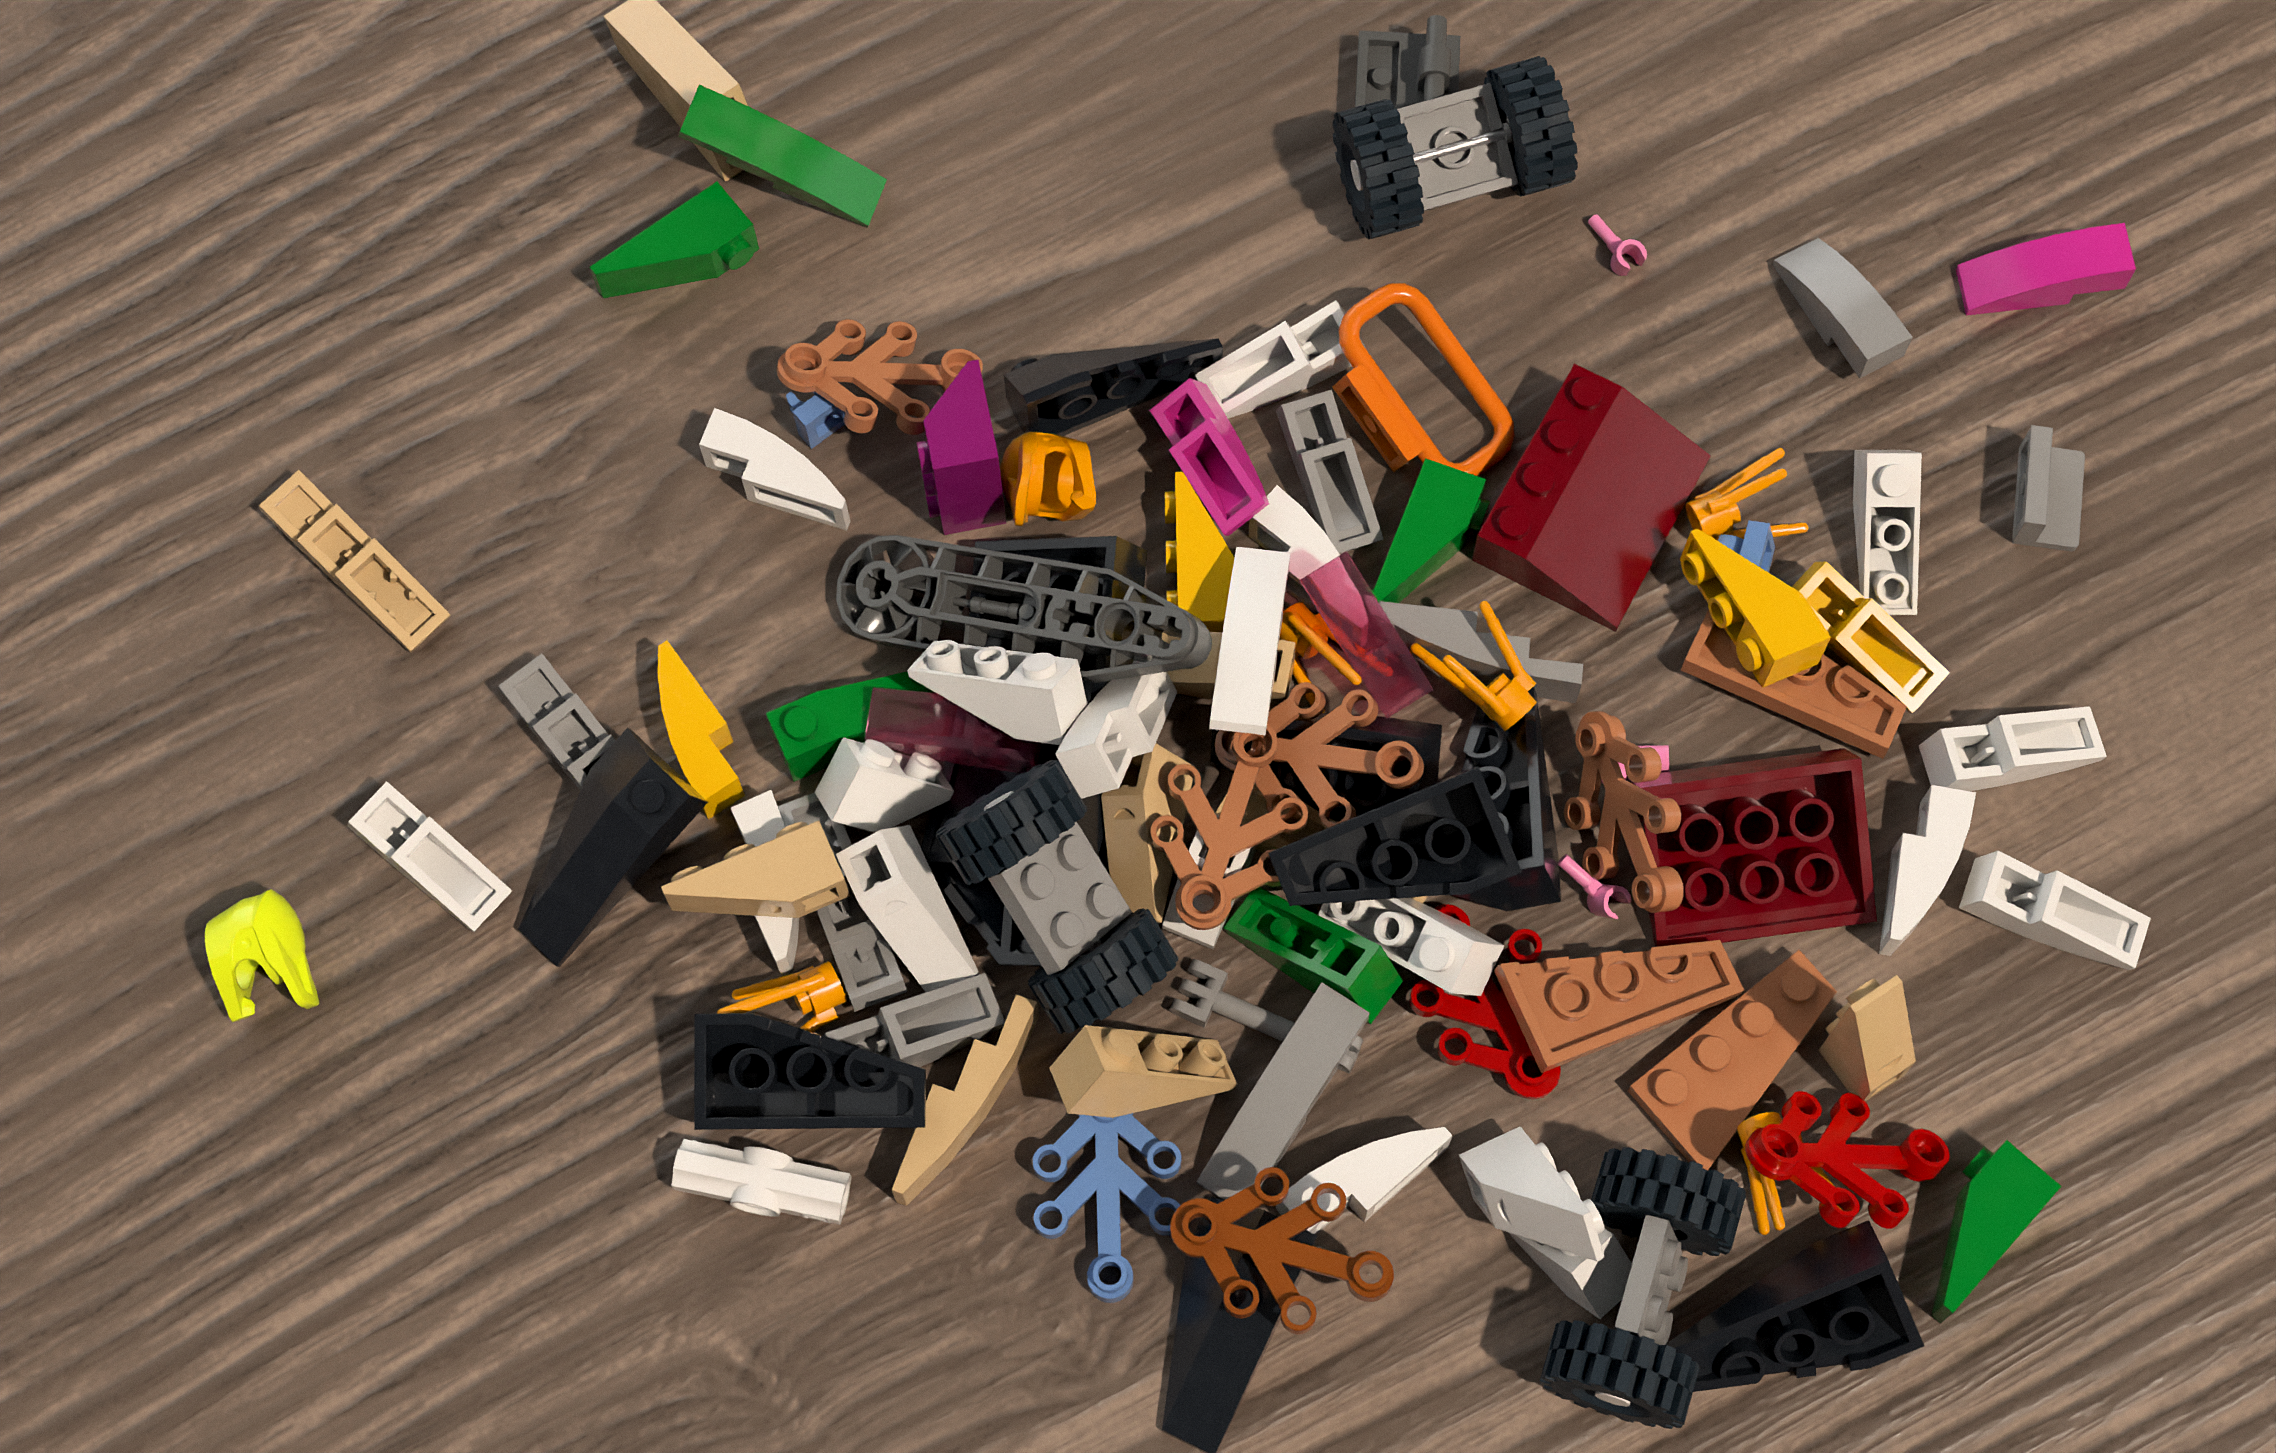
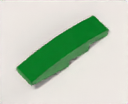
[678,84,887,228]

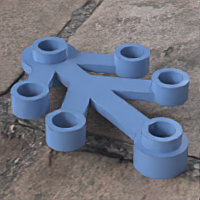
[1033,1113,1181,1303]

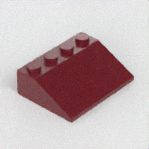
[1472,363,1711,632]
[1627,748,1877,947]

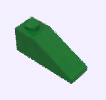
[590,181,759,298]
[1370,458,1491,603]
[766,671,944,782]
[1224,887,1403,1025]
[1931,1140,2061,1324]

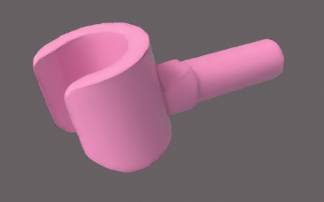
[1588,214,1647,276]
[1557,854,1631,919]

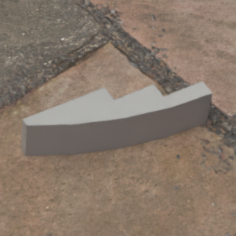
[1367,600,1583,703]
[498,653,616,791]
[778,793,907,1012]
[1197,983,1370,1200]

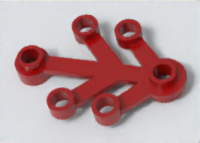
[1410,904,1561,1099]
[1745,1091,1950,1229]

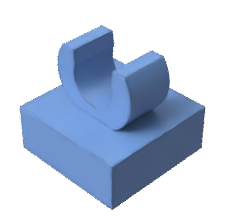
[786,391,845,449]
[1718,520,1775,573]

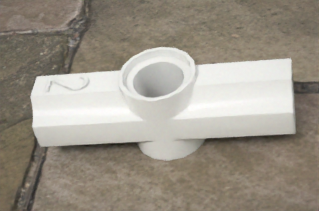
[671,1139,852,1225]

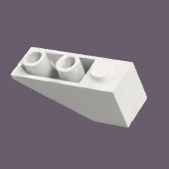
[1853,450,1922,615]
[907,640,1087,745]
[836,825,980,992]
[1318,898,1504,996]
[1459,1127,1605,1261]

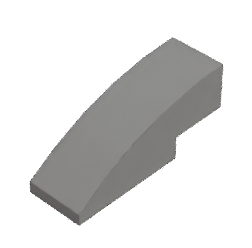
[1772,238,1912,379]
[1276,389,1384,554]
[824,973,1005,1067]

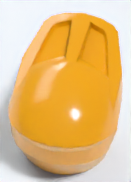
[1000,432,1096,526]

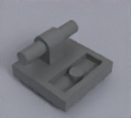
[1355,15,1461,109]

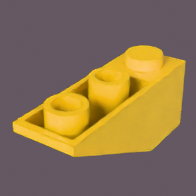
[1165,472,1235,632]
[1680,528,1831,688]

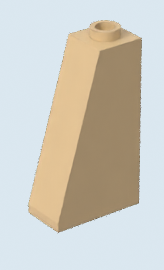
[603,0,748,182]

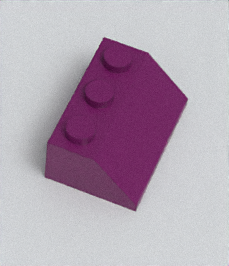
[916,359,1006,535]

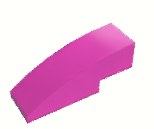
[1956,223,2136,316]
[1150,378,1269,536]

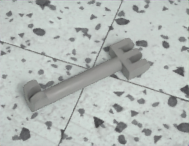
[1169,959,1363,1074]

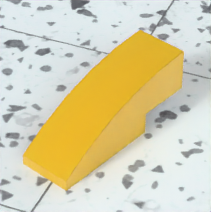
[1792,561,1949,713]
[658,640,745,820]

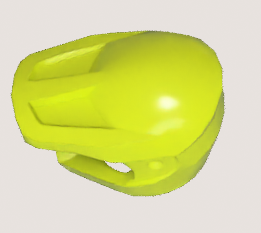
[205,889,319,1022]

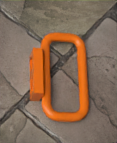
[1332,283,1515,476]

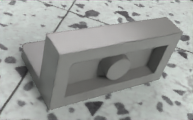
[2012,425,2085,552]

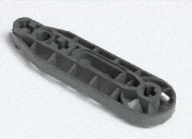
[836,535,1212,683]

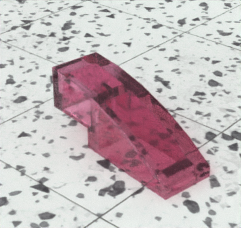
[1299,551,1433,719]
[864,687,1041,773]

